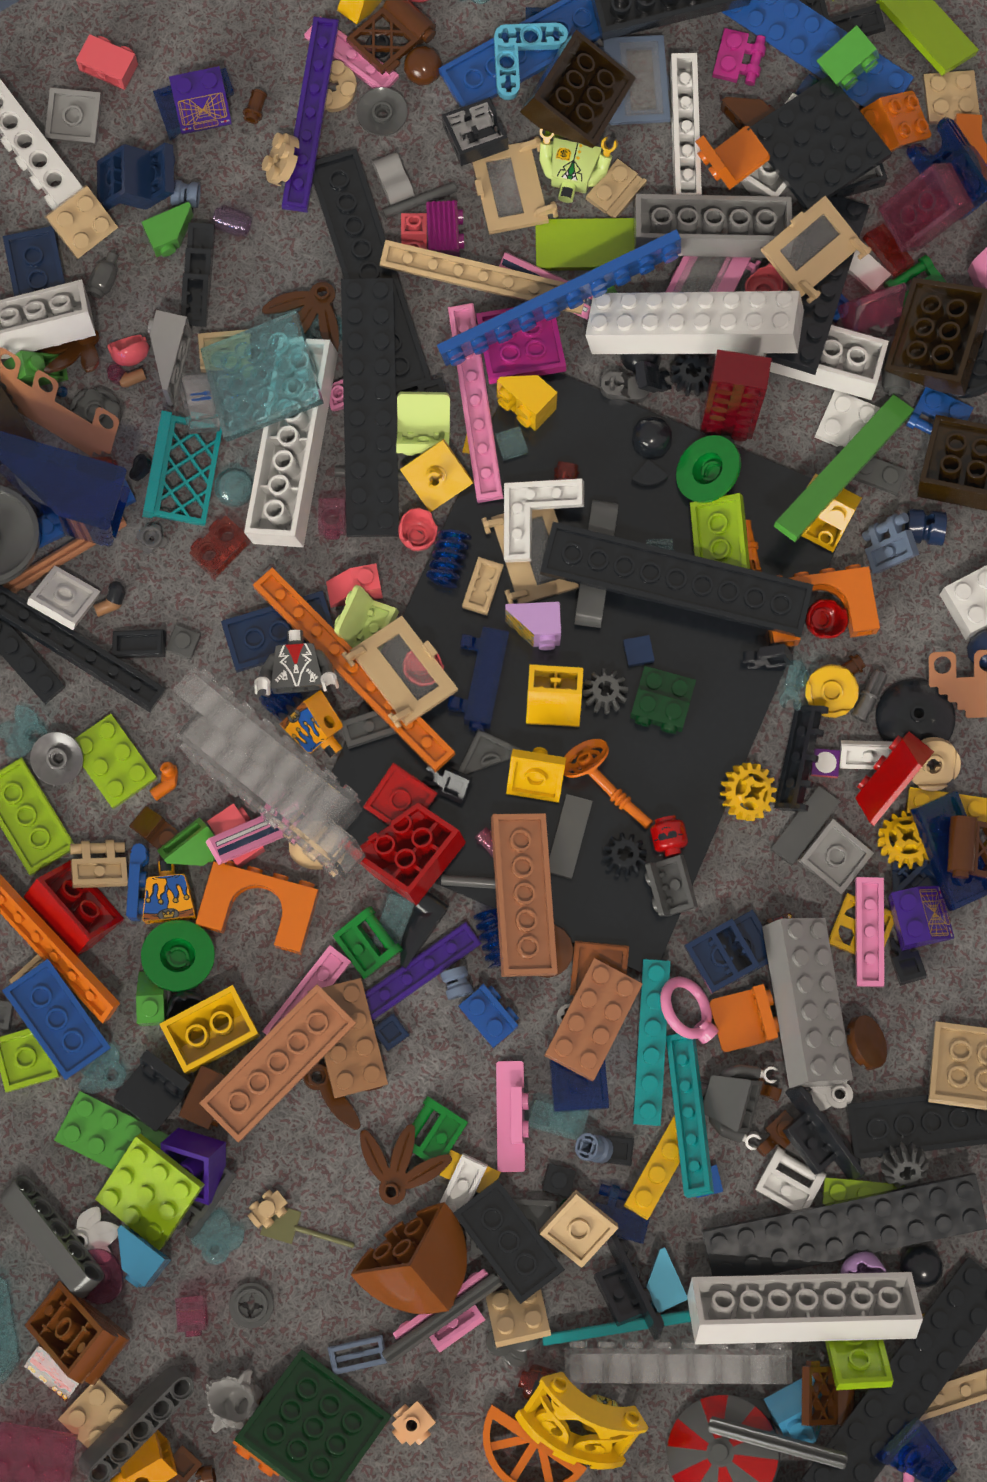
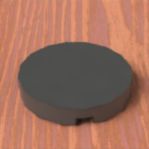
[69,387,121,429]

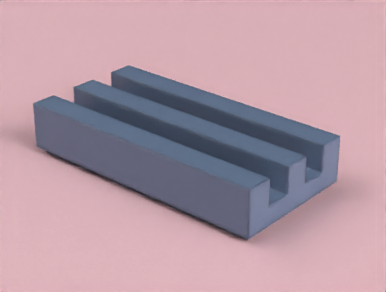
[327,1335,387,1375]

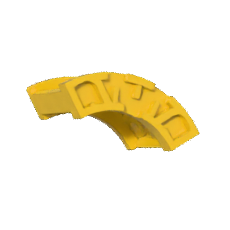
[515,1372,648,1470]

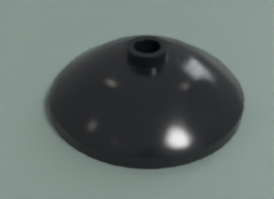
[875,679,956,742]

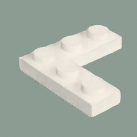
[504,479,584,563]

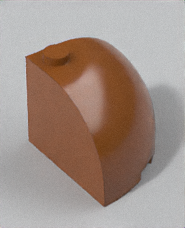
[350,1202,467,1314]

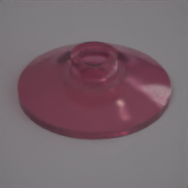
[85,1248,124,1304]

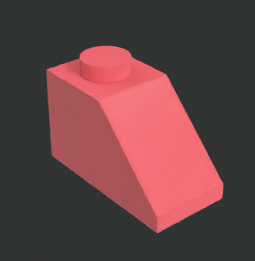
[326,563,383,608]

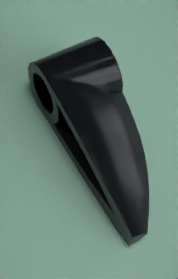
[400,892,450,969]

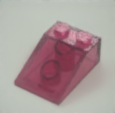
[837,282,906,334]

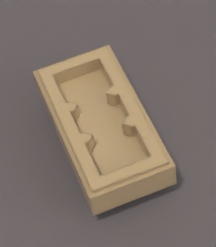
[462,557,504,616]

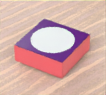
[811,748,840,778]

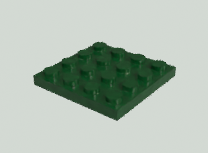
[234,1349,392,1482]

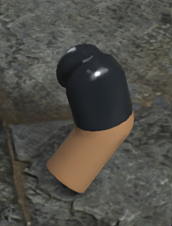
[93,581,125,617]

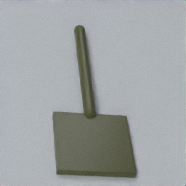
[260,1207,355,1248]

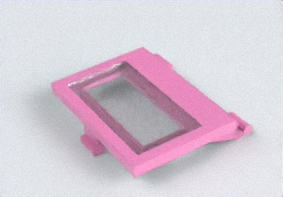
[666,256,761,292]

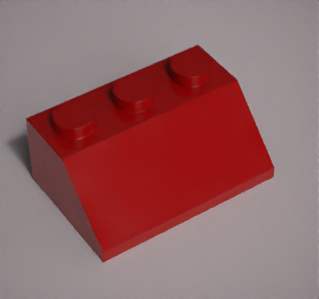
[855,732,935,826]
[23,860,124,956]

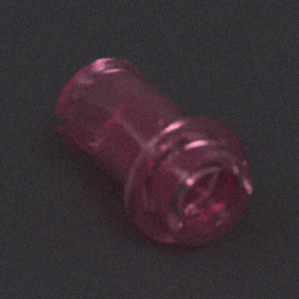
[474,827,493,857]

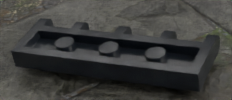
[774,705,829,812]

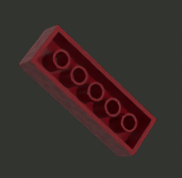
[700,349,772,442]

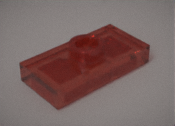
[862,223,915,277]

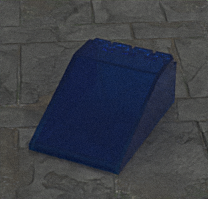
[0,431,130,546]

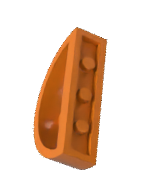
[483,1404,587,1482]

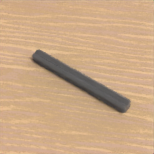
[382,1273,502,1364]
[708,1416,848,1469]

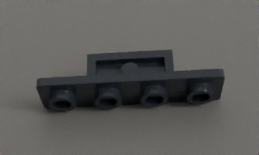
[782,1086,865,1180]
[594,1232,664,1340]

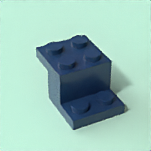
[97,142,175,211]
[684,909,768,994]

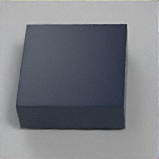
[623,635,655,667]
[374,1013,410,1052]

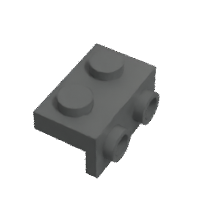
[645,855,698,916]

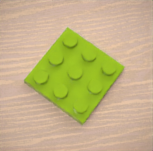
[95,1133,205,1250]

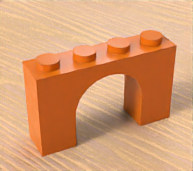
[768,564,880,647]
[195,861,319,955]

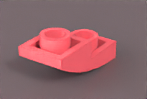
[401,213,427,249]

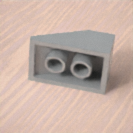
[147,310,192,406]

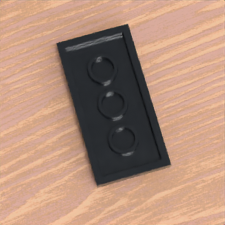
[453,1179,565,1304]

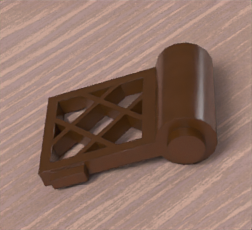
[346,0,436,75]
[947,815,987,879]
[802,1361,855,1426]

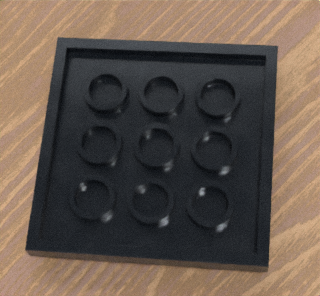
[747,76,892,211]

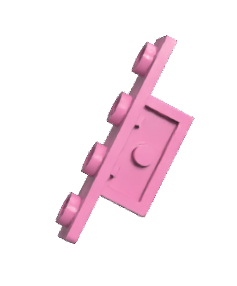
[496,1061,529,1172]
[393,1269,489,1352]

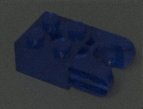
[906,117,987,220]

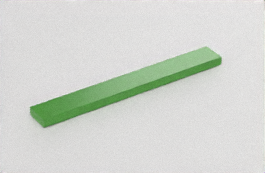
[774,394,914,542]

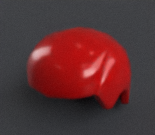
[805,599,848,639]

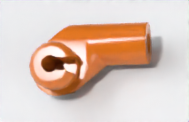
[149,761,179,801]

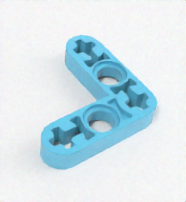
[494,23,568,101]

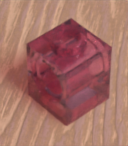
[318,498,346,540]
[175,1295,208,1337]

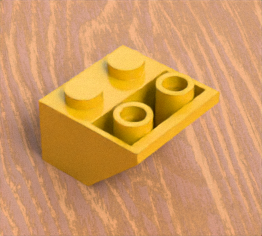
[497,375,557,431]
[801,473,862,552]
[526,665,583,727]

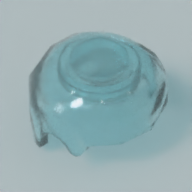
[214,467,253,507]

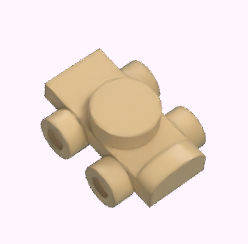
[247,1190,288,1229]

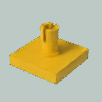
[400,439,474,512]
[506,747,566,803]

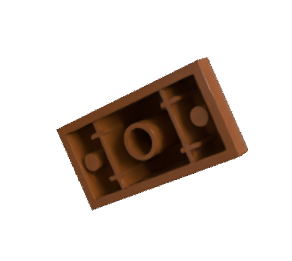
[24,1280,130,1385]

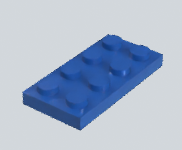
[2,959,111,1081]

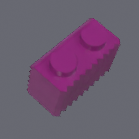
[426,200,464,257]

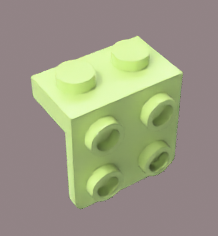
[396,392,450,456]
[334,585,399,652]

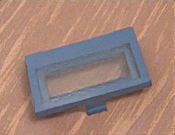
[594,35,671,125]

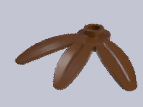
[262,282,339,352]
[35,330,100,373]
[303,1062,383,1130]
[360,1124,452,1205]

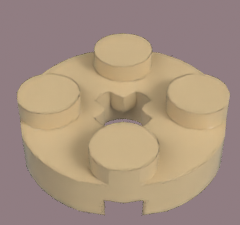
[325,60,357,112]
[262,133,299,186]
[912,737,961,791]

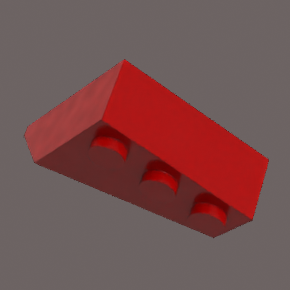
[347,803,466,906]

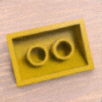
[159,985,260,1075]

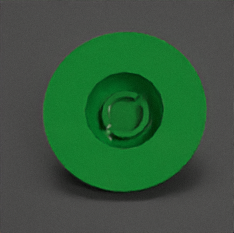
[676,435,741,503]
[141,920,215,992]

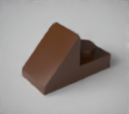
[129,806,180,850]

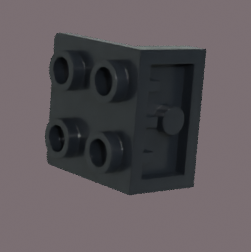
[114,1050,190,1132]

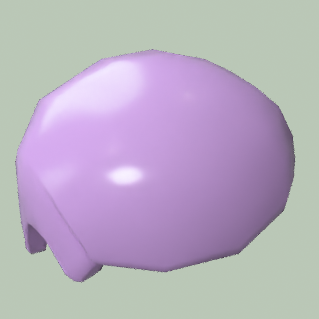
[841,1251,887,1274]

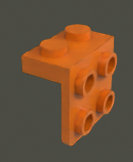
[860,91,931,152]
[695,126,770,190]
[710,984,780,1052]

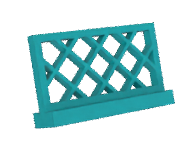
[142,410,223,526]

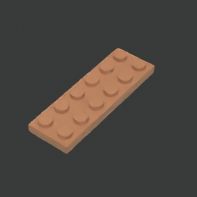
[491,813,558,977]
[199,984,357,1143]

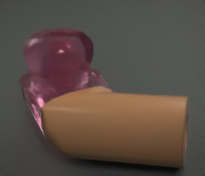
[107,364,147,388]

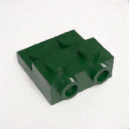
[630,666,696,734]

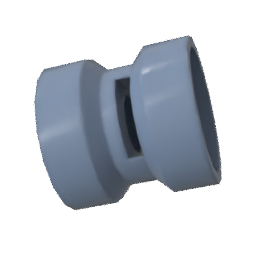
[171,180,201,208]
[440,966,474,1000]
[575,1133,613,1163]

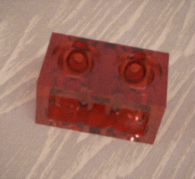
[189,515,251,580]

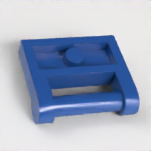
[906,387,974,435]

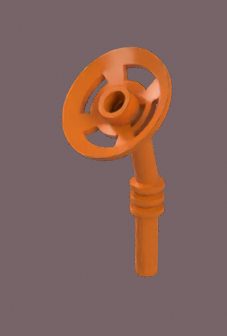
[564,739,653,829]

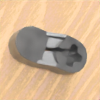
[600,372,649,403]

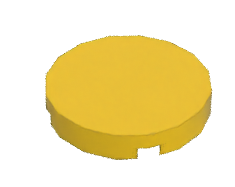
[805,664,859,718]

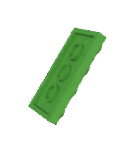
[54,1091,169,1170]

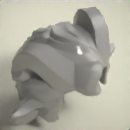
[205,1369,263,1433]

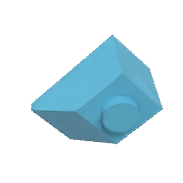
[645,1247,687,1313]

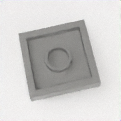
[45,87,102,145]
[798,819,874,895]

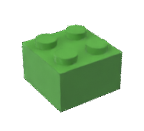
[817,25,880,91]

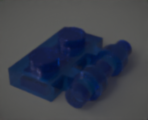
[595,1183,650,1244]

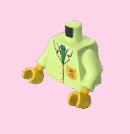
[539,129,618,203]

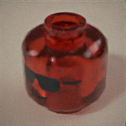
[518,1364,557,1405]

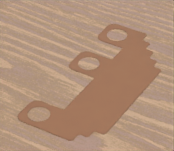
[0,347,119,457]
[929,650,987,718]

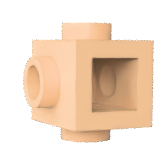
[392,1400,436,1446]

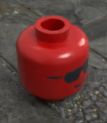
[650,815,688,857]

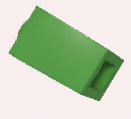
[3,351,68,387]

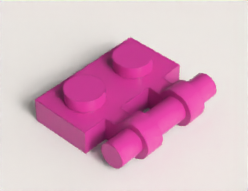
[712,28,766,86]

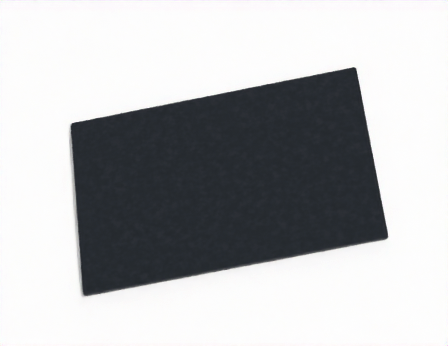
[309,373,839,973]

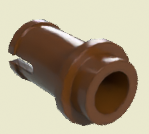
[243,89,267,124]
[841,654,866,675]

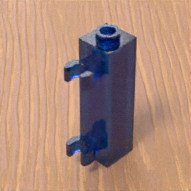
[448,627,509,732]

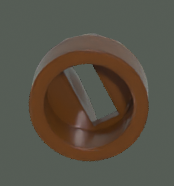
[195,1464,216,1482]

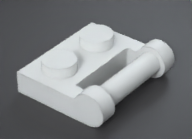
[754,1146,827,1211]

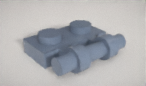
[862,513,920,574]

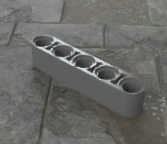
[574,500,619,628]
[0,1175,104,1298]
[78,1366,194,1482]

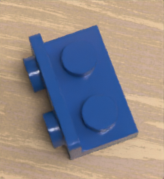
[458,984,519,1048]

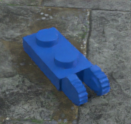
[126,843,150,921]

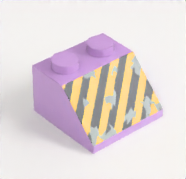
[505,602,561,650]

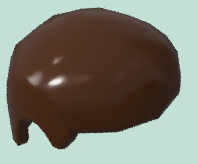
[404,46,443,86]

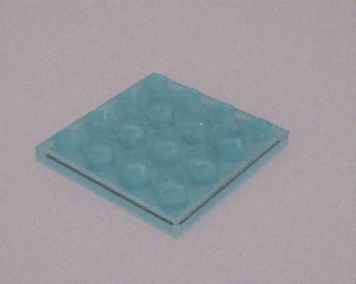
[200,310,324,442]

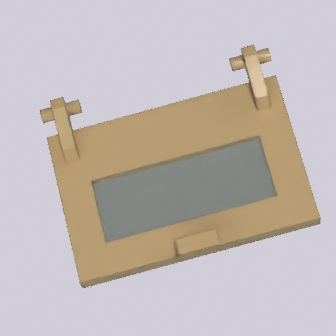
[472,136,558,235]
[761,196,872,304]
[481,509,579,604]
[342,616,458,728]

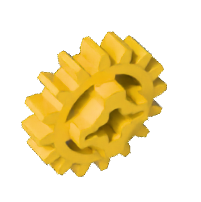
[720,763,777,821]
[877,811,937,869]

